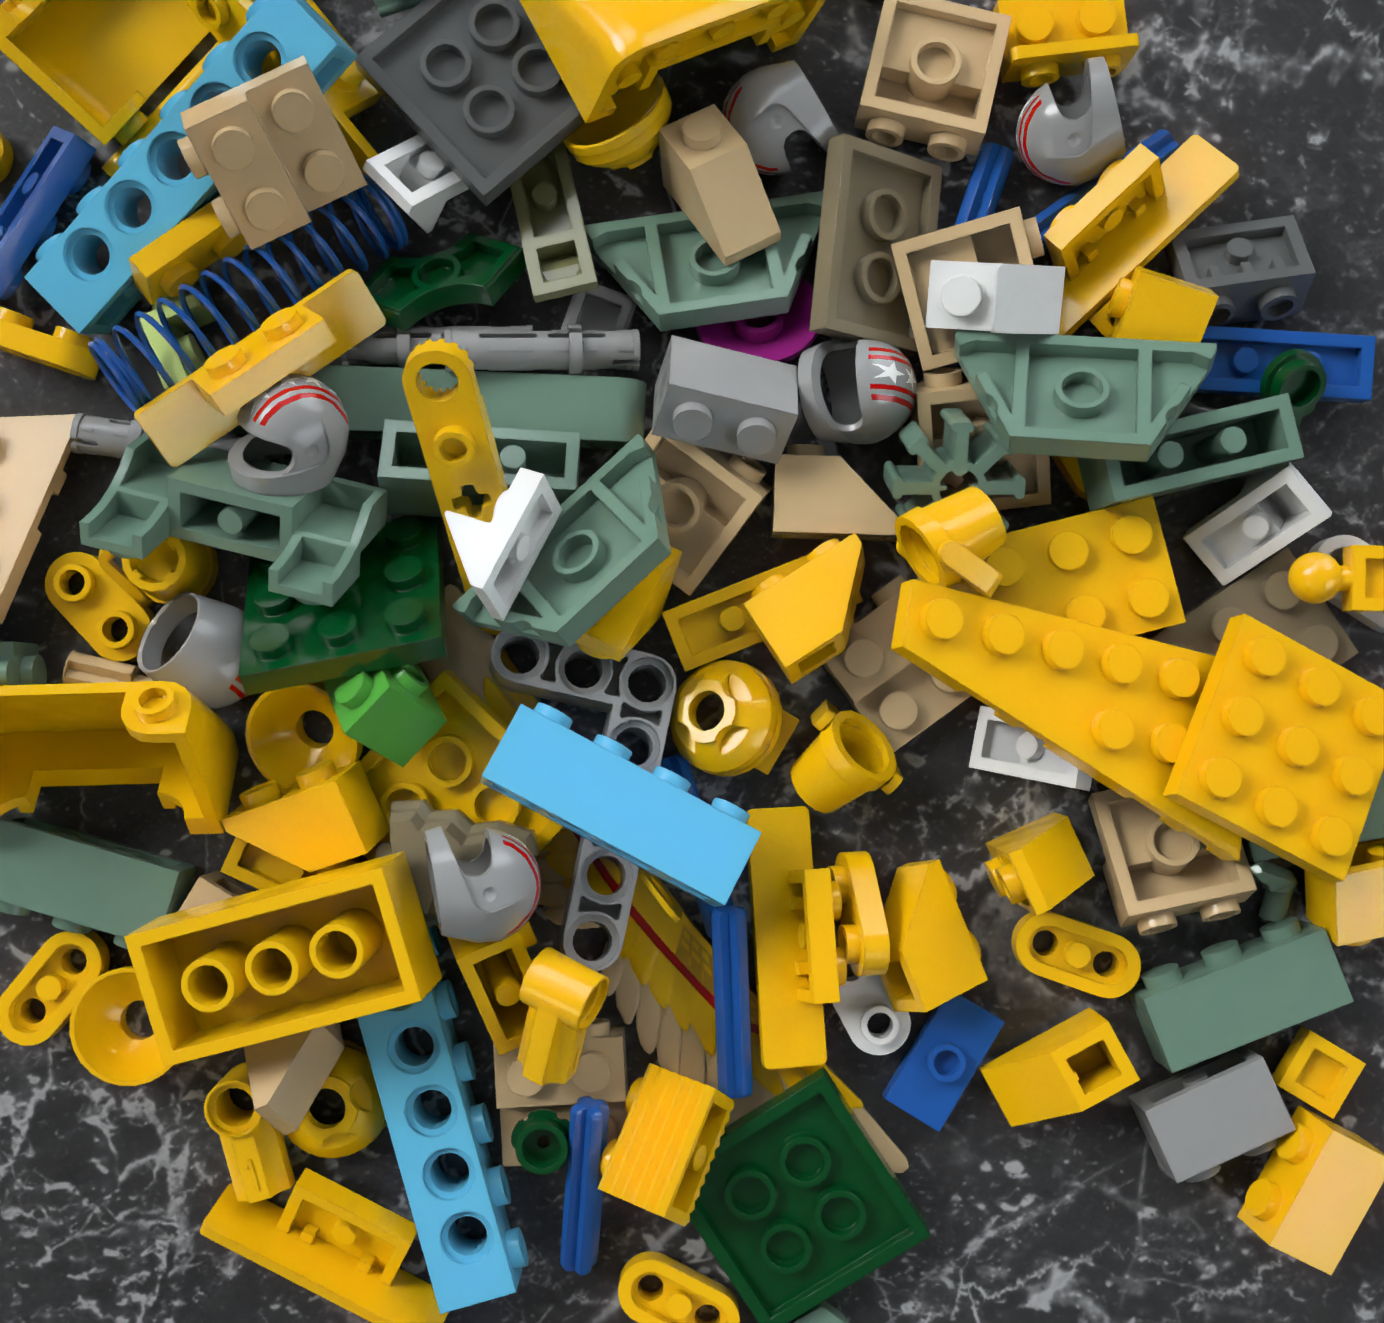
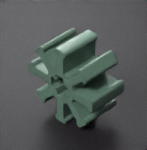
[883,408,1026,530]

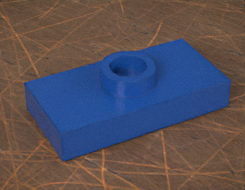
[882,994,1005,1132]

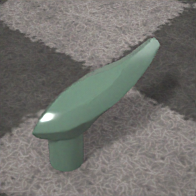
[1250,860,1298,923]

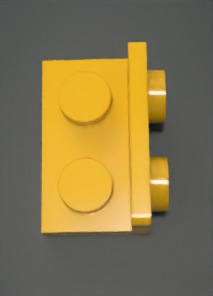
[993,0,1140,87]

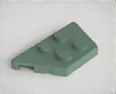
[585,191,823,331]
[954,329,1217,462]
[452,433,671,647]

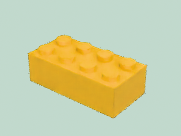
[124,851,442,1067]

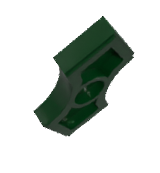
[365,233,527,332]

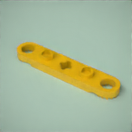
[402,339,508,636]

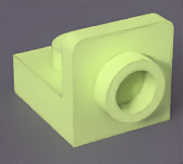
[140,293,216,390]

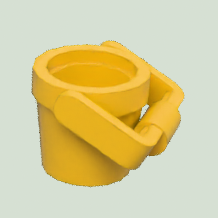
[894,486,1007,598]
[98,536,219,607]
[790,699,903,814]

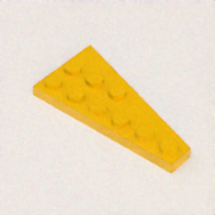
[891,579,1242,861]

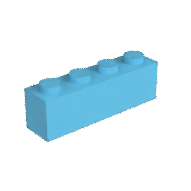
[480,702,762,907]

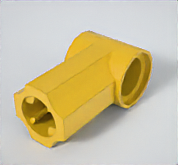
[517,947,610,1086]
[204,1062,296,1204]

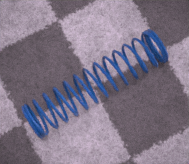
[88,173,408,413]

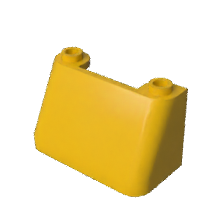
[0,0,255,146]
[519,0,826,124]
[0,681,239,834]

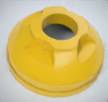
[563,73,672,171]
[670,660,782,777]
[245,681,363,788]
[69,966,174,1086]
[287,1039,387,1158]

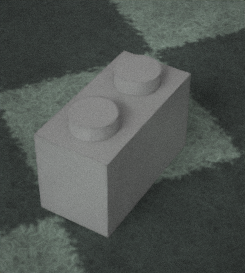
[652,335,798,464]
[1128,1045,1296,1184]

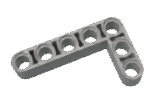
[489,632,676,971]

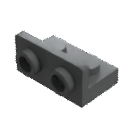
[1164,215,1316,327]

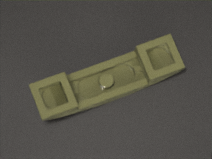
[510,141,599,303]

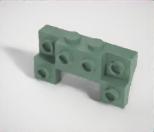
[79,433,388,607]

